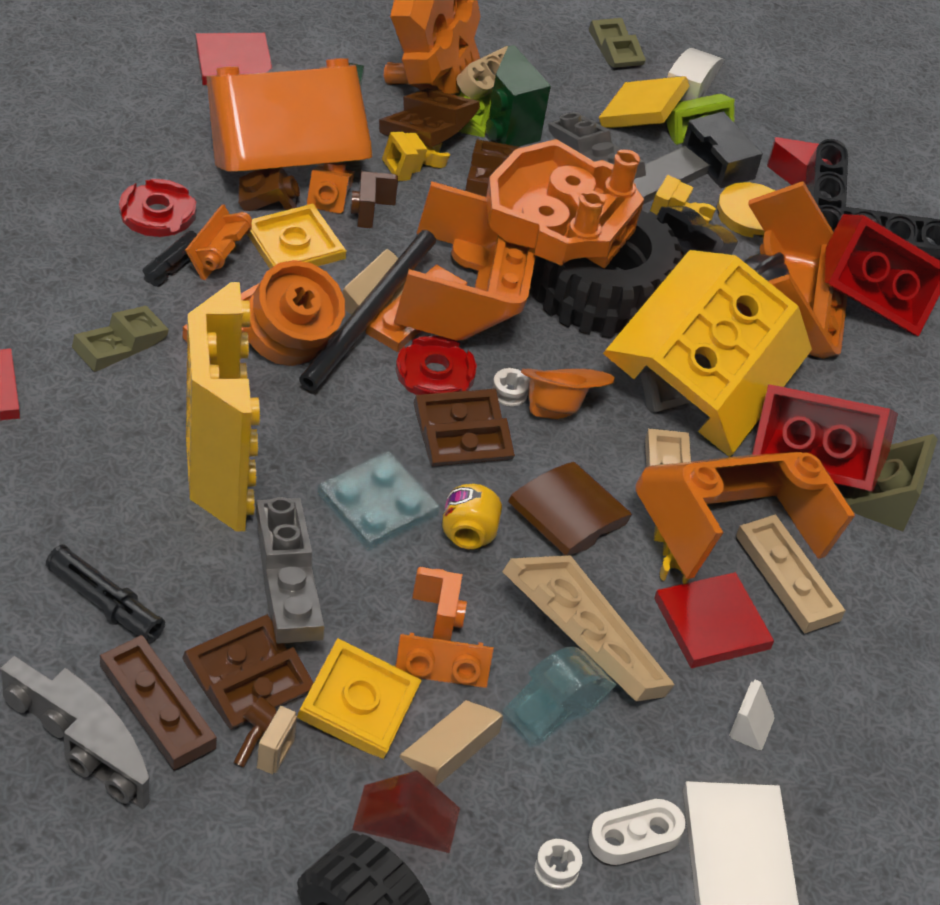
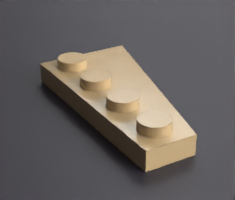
[502,555,675,701]

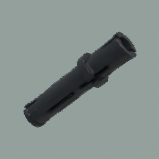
[45,544,166,644]

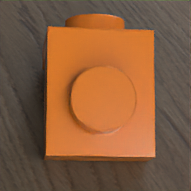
[307,162,355,214]
[412,567,467,641]

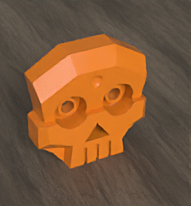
[384,0,481,94]
[486,139,644,269]

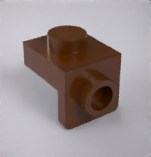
[238,167,300,211]
[351,171,398,228]

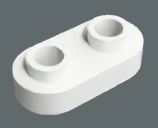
[588,799,685,865]

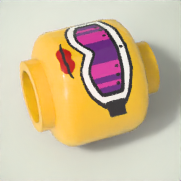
[442,483,502,549]

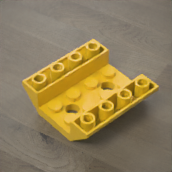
[603,250,812,457]
[186,282,260,532]

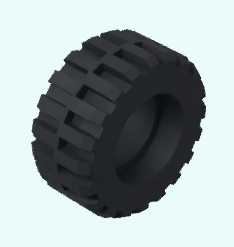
[531,209,683,338]

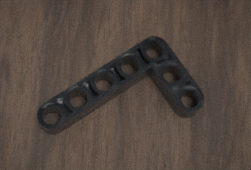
[806,139,940,261]

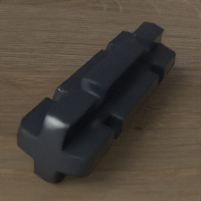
[142,231,197,286]

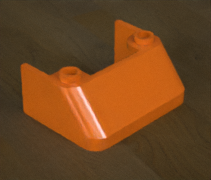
[394,181,536,341]
[736,181,848,358]
[636,452,855,579]

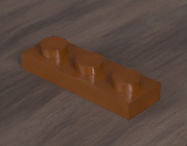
[100,635,217,770]

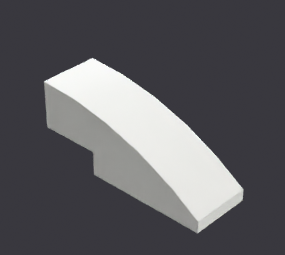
[667,48,724,101]

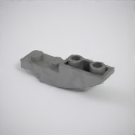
[548,112,646,179]
[256,497,324,644]
[0,656,150,809]

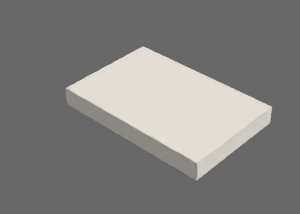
[683,781,799,905]

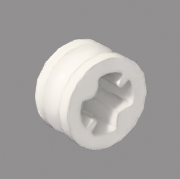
[492,368,529,406]
[535,839,582,889]

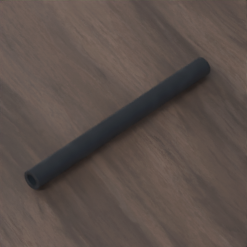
[299,230,436,391]

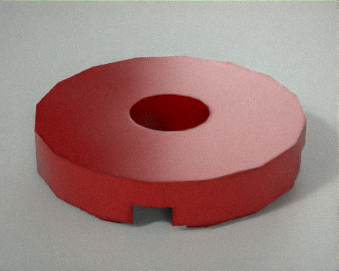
[119,179,196,237]
[395,336,477,395]

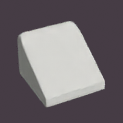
[729,680,775,750]

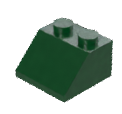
[486,45,551,147]

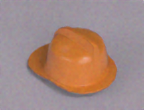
[521,369,615,419]

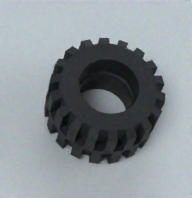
[297,833,432,905]

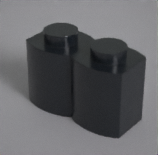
[657,206,738,255]

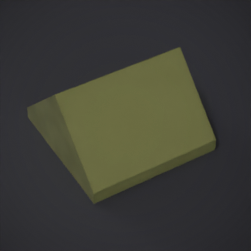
[845,434,938,531]

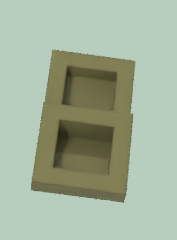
[589,18,646,68]
[72,306,169,372]

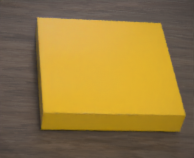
[599,76,690,128]
[247,204,346,269]
[297,638,422,759]

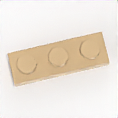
[736,514,846,634]

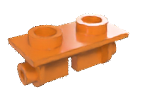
[185,204,252,280]
[396,632,494,688]

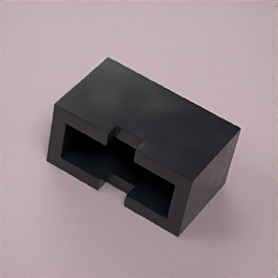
[682,111,763,189]

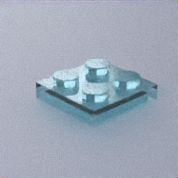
[318,451,440,551]

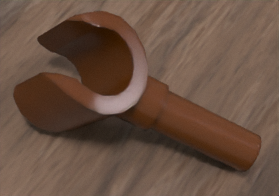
[233,697,276,768]

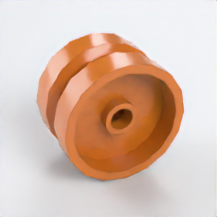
[243,260,345,366]

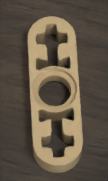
[457,46,508,100]

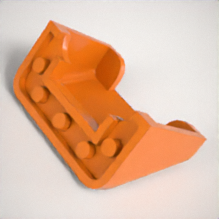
[206,58,372,171]

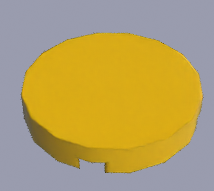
[717,182,775,238]

